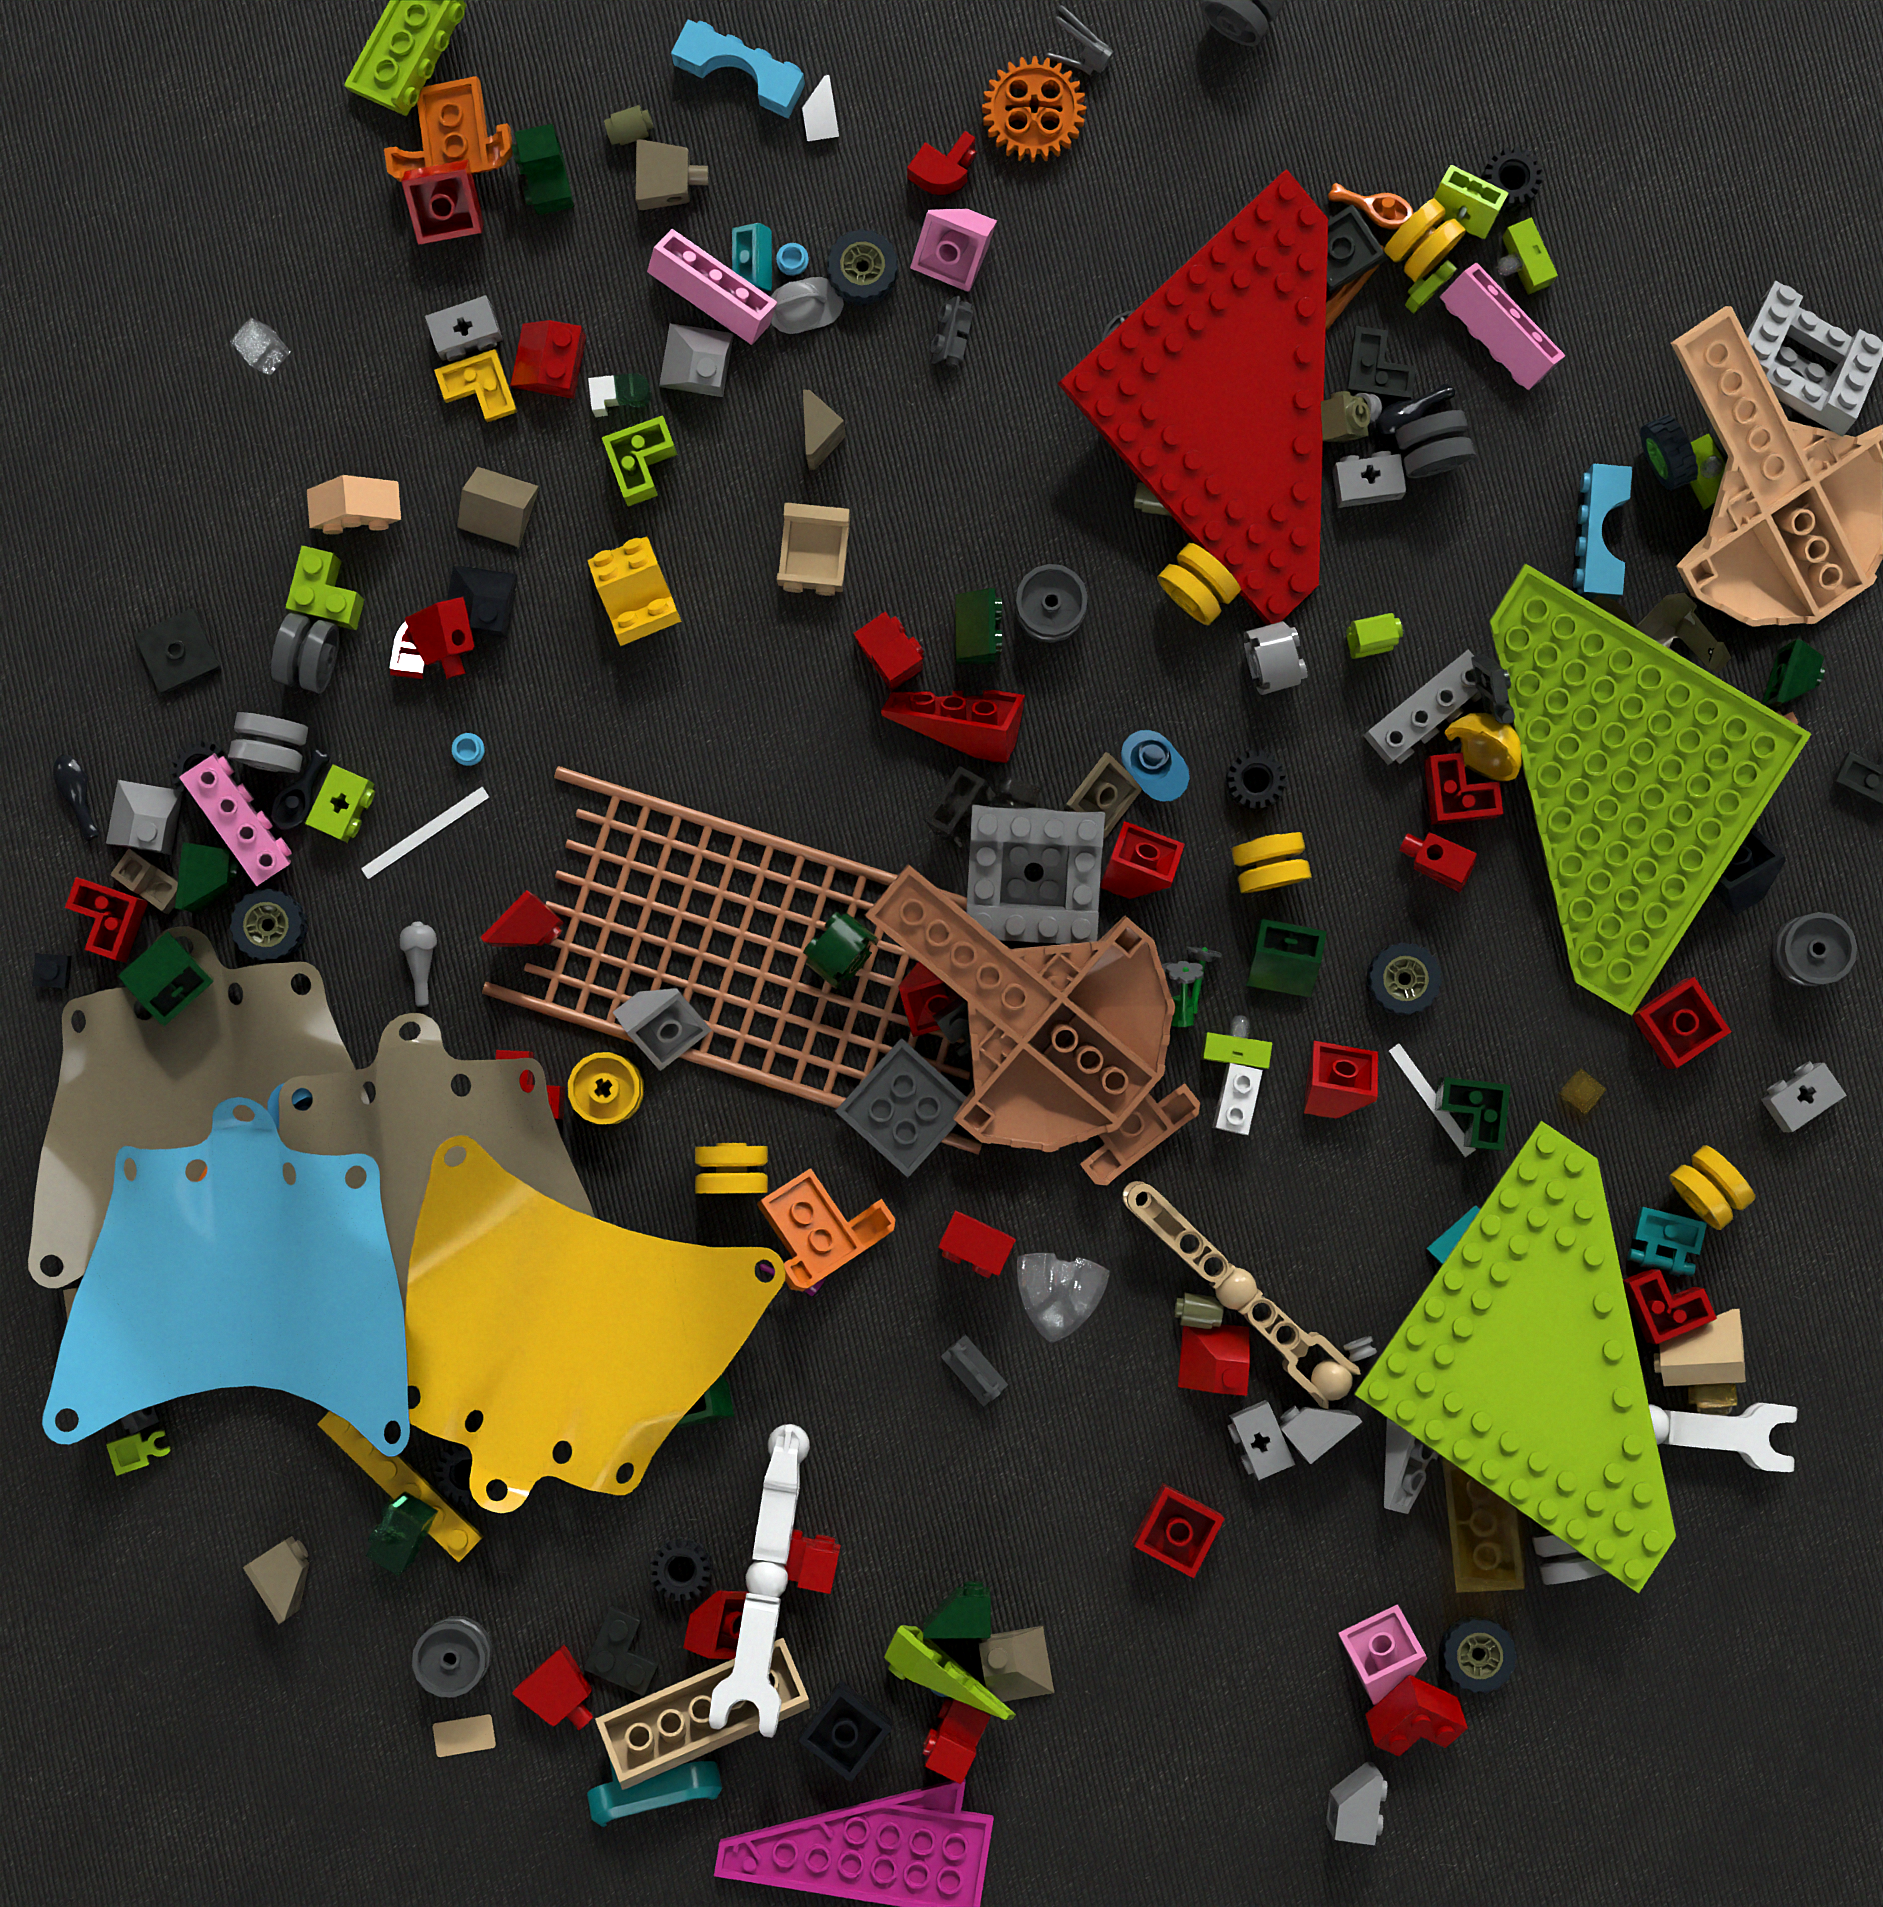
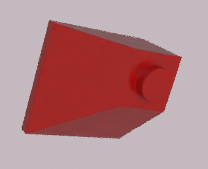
[1100,821,1185,899]
[480,890,564,947]
[898,961,960,1037]
[1304,1041,1378,1119]
[1178,1324,1250,1396]
[683,1590,749,1659]

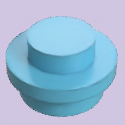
[776,243,809,276]
[452,733,485,766]

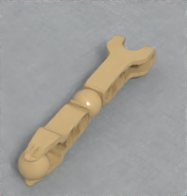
[1122,1181,1361,1409]

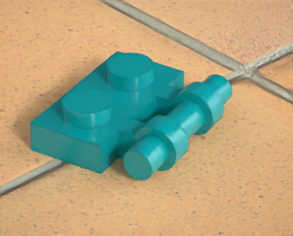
[1627,1207,1707,1277]

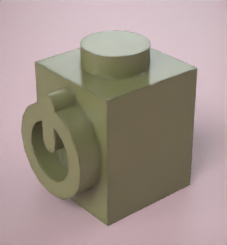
[1321,391,1370,443]

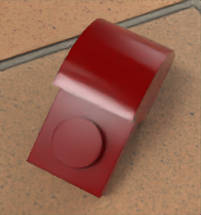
[907,131,977,195]

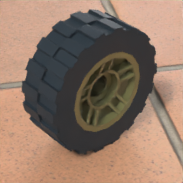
[827,229,898,306]
[230,889,308,962]
[1366,942,1442,1016]
[1439,1615,1517,1693]

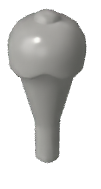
[400,922,437,1007]

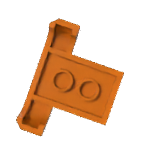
[384,76,513,182]
[757,1168,895,1292]

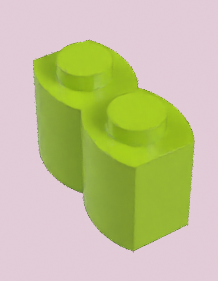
[1346,613,1403,659]

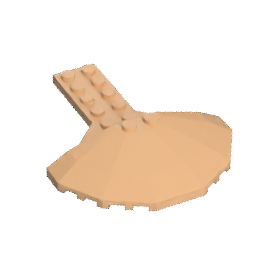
[1671,306,1883,627]

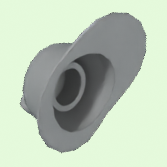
[771,277,844,334]

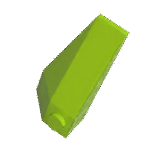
[884,1625,1016,1720]

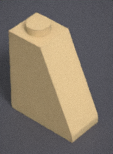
[1654,1309,1746,1386]

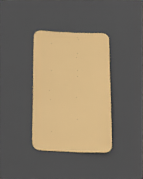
[433,1714,496,1757]

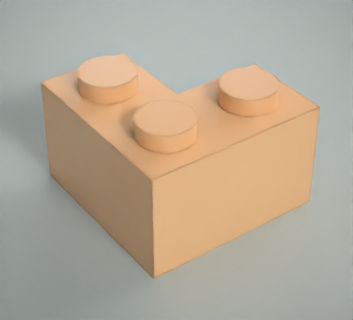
[307,475,401,534]

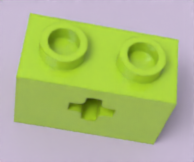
[1433,165,1509,240]
[305,764,375,843]

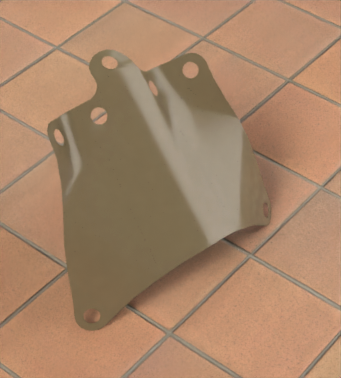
[28,926,370,1288]
[278,1013,595,1320]

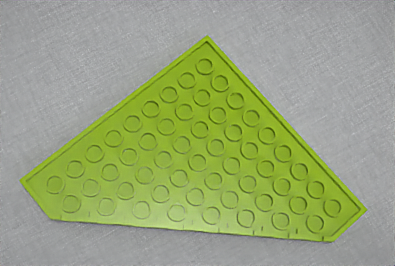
[1489,564,1811,1016]
[1354,1121,1676,1593]

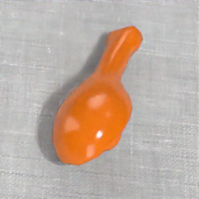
[1327,183,1413,230]

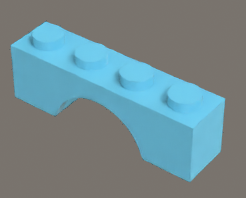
[671,19,805,119]
[1573,463,1632,601]

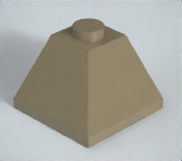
[243,1536,309,1625]
[978,1626,1054,1702]

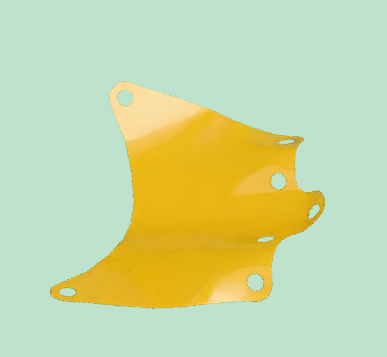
[405,1135,786,1513]

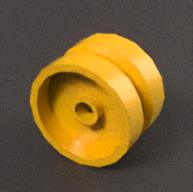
[1383,198,1466,282]
[1157,543,1241,625]
[1231,832,1312,894]
[568,1052,644,1125]
[695,1143,768,1193]
[1669,1145,1755,1230]

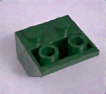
[955,588,1002,665]
[1246,919,1327,998]
[118,931,214,1027]

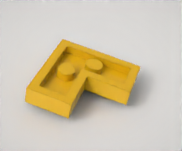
[434,349,517,422]

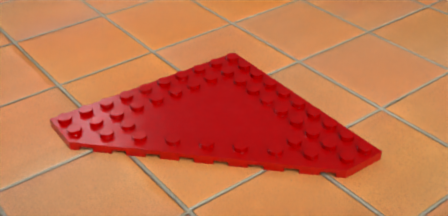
[1057,169,1328,626]

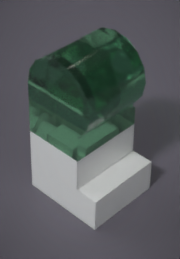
[588,373,652,417]

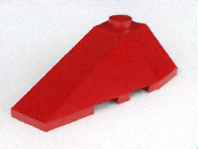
[881,690,1025,763]

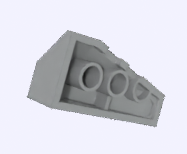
[1384,1418,1439,1514]

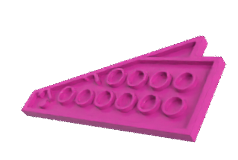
[714,1779,994,1907]

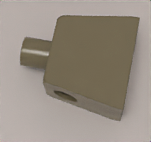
[636,139,709,210]

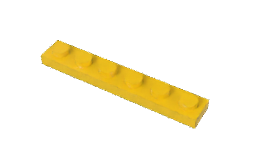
[317,1411,484,1562]

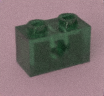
[366,1491,438,1576]

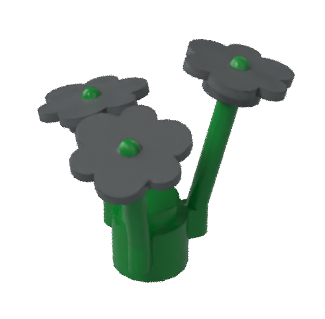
[1161,946,1222,1027]

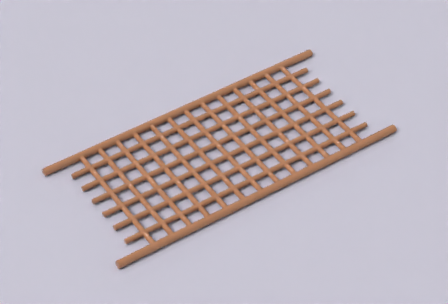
[482,766,1011,1155]

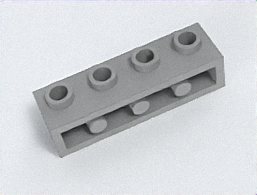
[1363,649,1481,765]

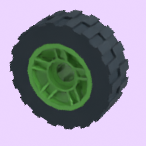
[1640,414,1698,491]

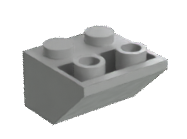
[1326,1762,1387,1845]

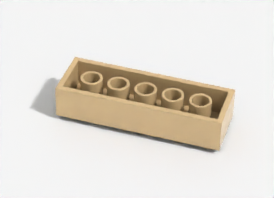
[595,1638,810,1790]

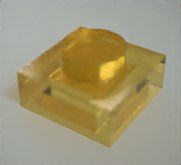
[1558,1068,1607,1115]

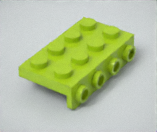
[344,0,467,117]

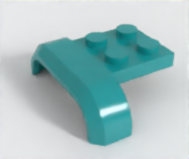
[587,1714,722,1827]

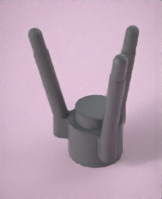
[1046,5,1114,75]

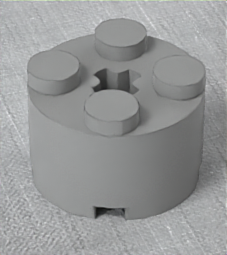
[1244,621,1308,695]

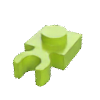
[1405,260,1457,314]
[106,1430,171,1476]

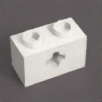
[1212,1063,1263,1135]

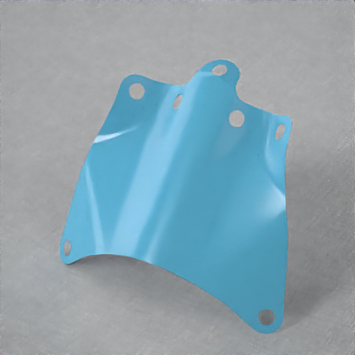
[42,1097,410,1457]

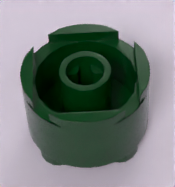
[803,912,879,989]

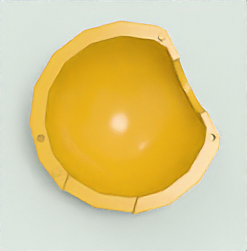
[1444,713,1523,781]

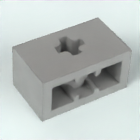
[425,295,503,361]
[1332,451,1406,508]
[1761,1061,1847,1132]
[1227,1400,1295,1480]

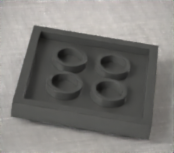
[835,1038,967,1178]

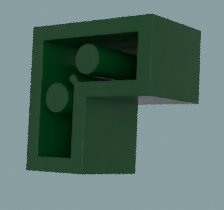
[511,123,575,215]
[1435,1077,1511,1151]

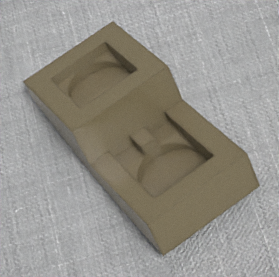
[110,848,178,915]

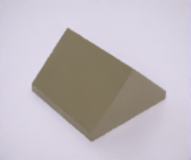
[803,390,846,470]
[457,467,540,548]
[1065,752,1142,839]

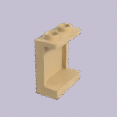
[777,503,851,596]

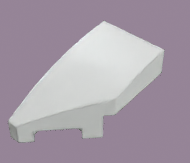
[802,75,839,141]

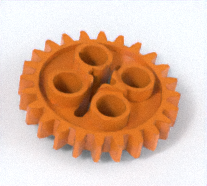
[982,56,1086,163]

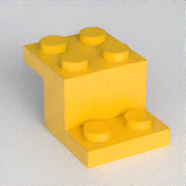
[587,536,681,646]

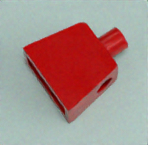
[405,597,474,679]
[1399,833,1477,893]
[512,1644,594,1730]

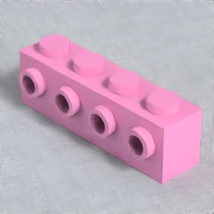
[647,229,777,345]
[1440,263,1565,390]
[179,753,292,886]

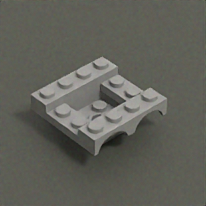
[1746,280,1883,437]
[966,805,1105,944]

